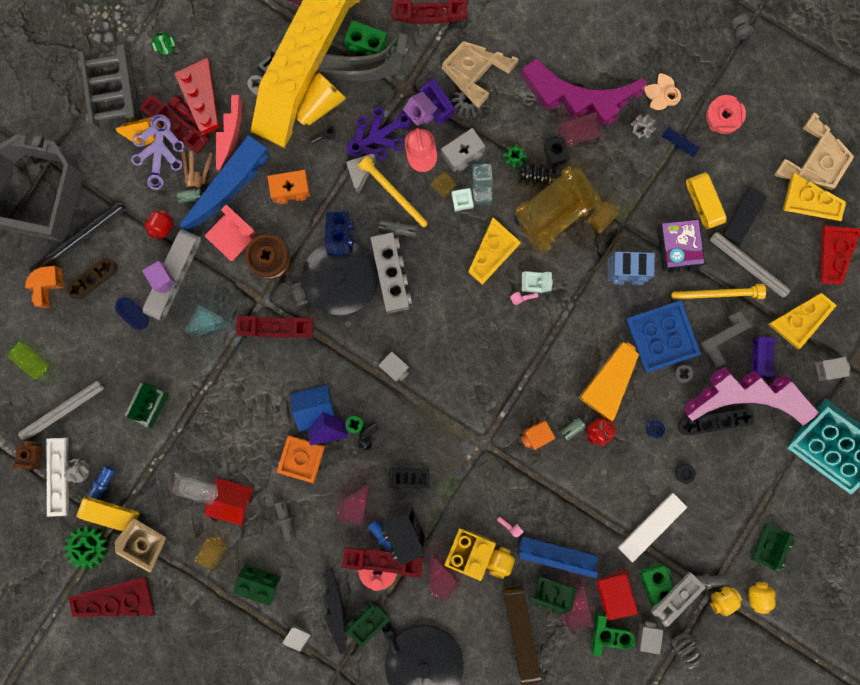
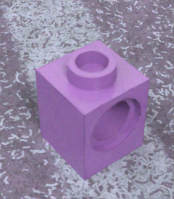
[403,92,437,126]
[142,261,176,293]

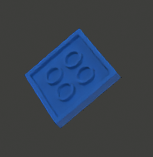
[626,300,701,373]

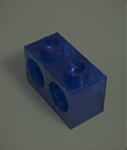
[325,212,354,255]

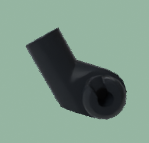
[359,422,379,451]

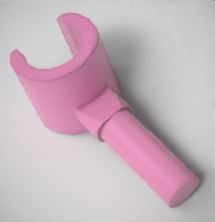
[510,292,538,305]
[497,517,523,537]

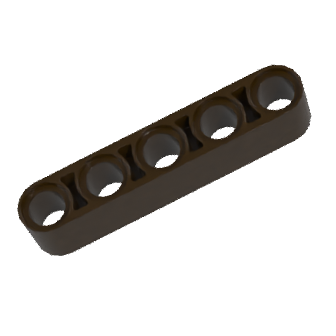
[503,585,542,685]

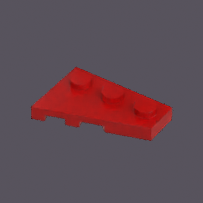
[820,226,860,285]

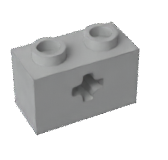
[441,128,485,172]

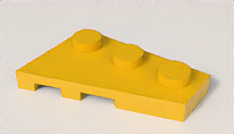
[783,173,846,221]
[768,293,837,349]

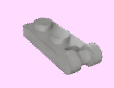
[651,572,706,627]

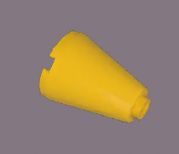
[296,72,346,126]

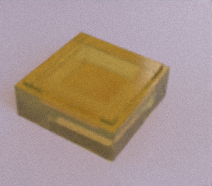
[430,172,457,199]

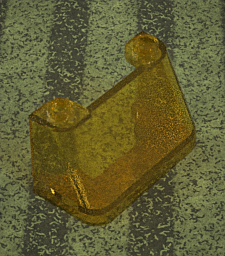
[515,166,604,253]

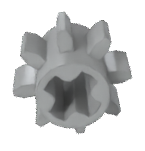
[631,114,656,139]
[63,459,89,483]

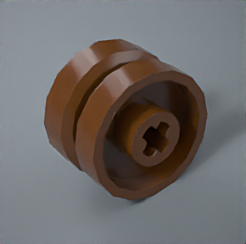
[245,234,291,280]

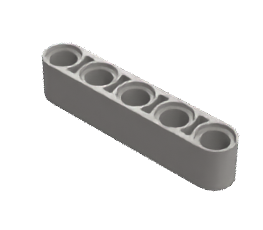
[143,229,201,321]

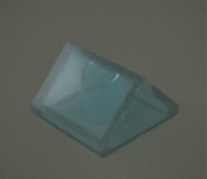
[185,305,233,337]

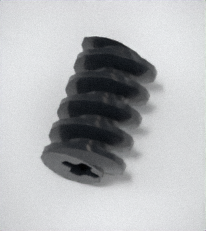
[518,161,560,190]

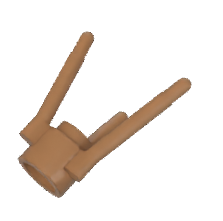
[181,149,213,189]

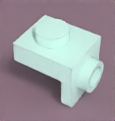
[522,271,553,293]

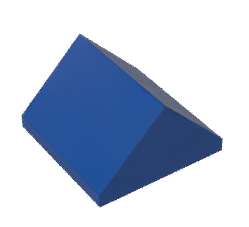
[290,385,335,432]

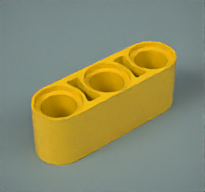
[686,172,726,229]
[76,497,139,531]

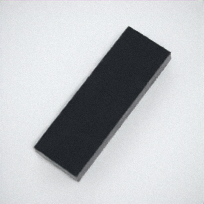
[722,187,767,246]

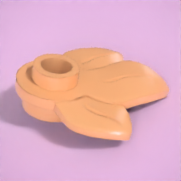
[644,73,681,110]

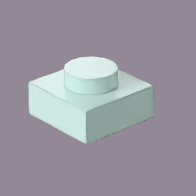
[451,188,474,211]

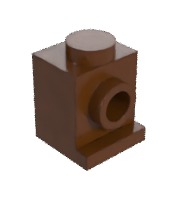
[12,440,43,470]

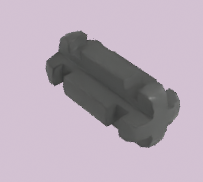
[291,282,308,306]

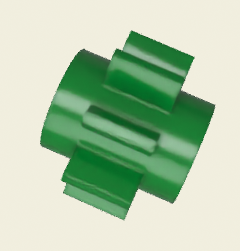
[151,31,176,55]
[503,144,527,170]

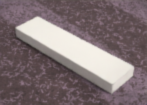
[47,438,69,516]
[618,493,687,562]

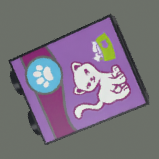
[657,219,705,274]

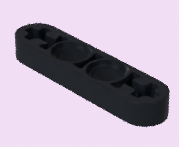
[677,409,754,436]

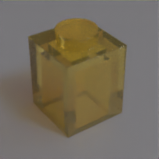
[587,201,619,234]
[195,537,227,570]

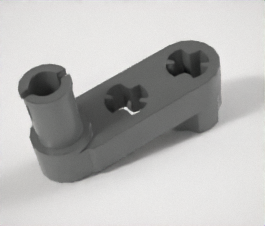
[700,309,753,368]

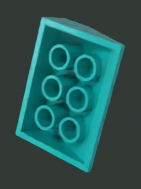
[787,398,860,495]

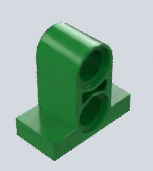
[590,612,635,657]

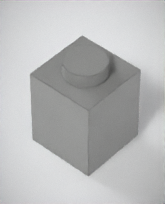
[379,351,409,382]
[815,357,850,381]
[636,621,663,654]

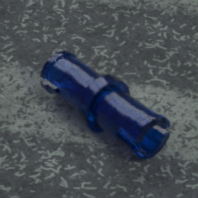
[662,127,700,157]

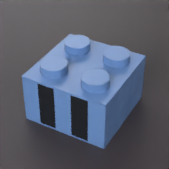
[607,252,655,285]

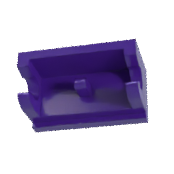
[419,78,455,126]
[751,337,777,378]

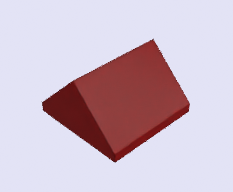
[205,478,254,526]
[596,568,639,620]

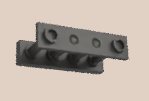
[78,44,140,130]

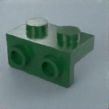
[124,382,169,429]
[751,523,794,572]
[234,564,281,606]
[529,576,577,615]
[345,601,391,648]

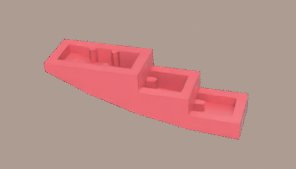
[216,95,243,173]

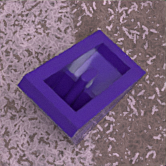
[308,412,348,446]

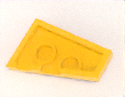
[468,218,521,285]

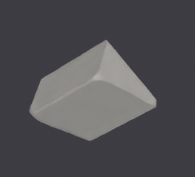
[282,624,311,651]

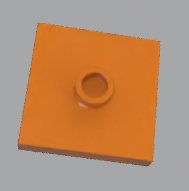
[277,435,325,484]

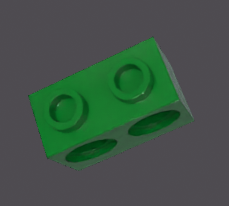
[344,20,388,56]
[638,563,675,609]

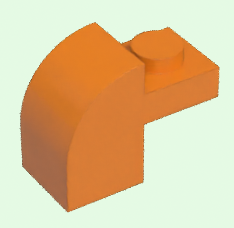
[25,266,64,309]

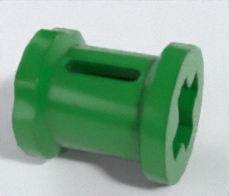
[345,416,364,433]

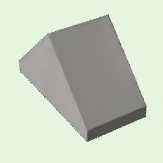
[346,154,376,193]

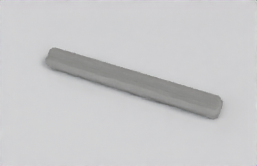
[710,232,790,297]
[18,381,104,441]

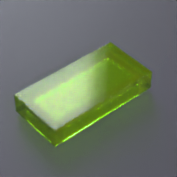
[7,341,50,381]

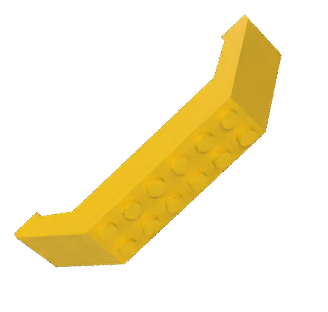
[251,0,360,148]

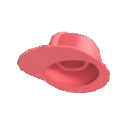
[405,128,437,172]

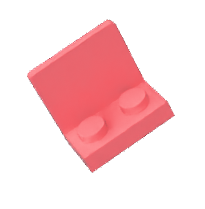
[205,205,258,261]

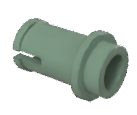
[177,187,203,203]
[560,418,586,441]

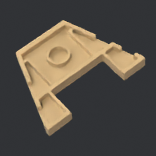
[442,41,519,108]
[774,112,854,190]

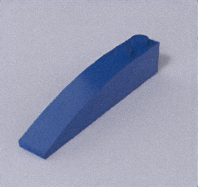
[179,135,270,231]

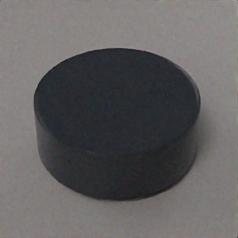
[675,464,696,484]

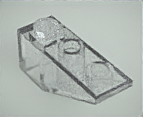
[172,473,218,505]

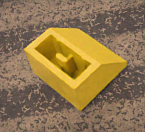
[444,528,496,581]

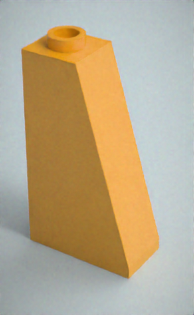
[578,342,639,421]

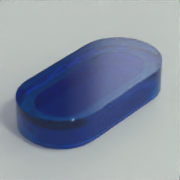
[115,297,149,330]

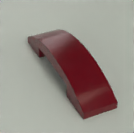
[392,0,467,24]
[139,94,209,154]
[236,316,313,338]
[342,547,423,578]

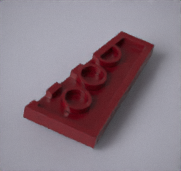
[68,576,156,617]

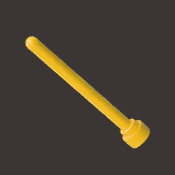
[357,155,428,227]
[671,284,766,299]

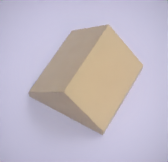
[115,519,166,572]

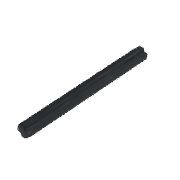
[29,201,125,273]

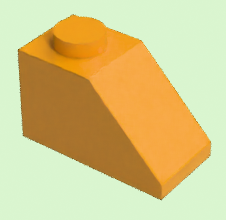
[116,117,165,147]

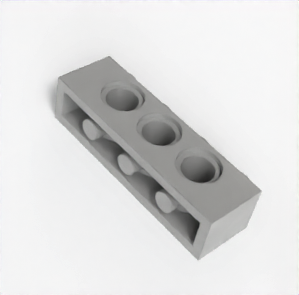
[371,232,412,314]

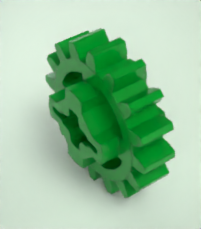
[63,526,109,570]

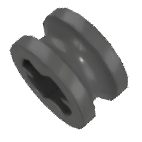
[674,365,693,383]

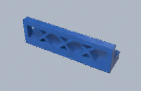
[517,536,598,578]

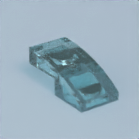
[472,164,492,205]

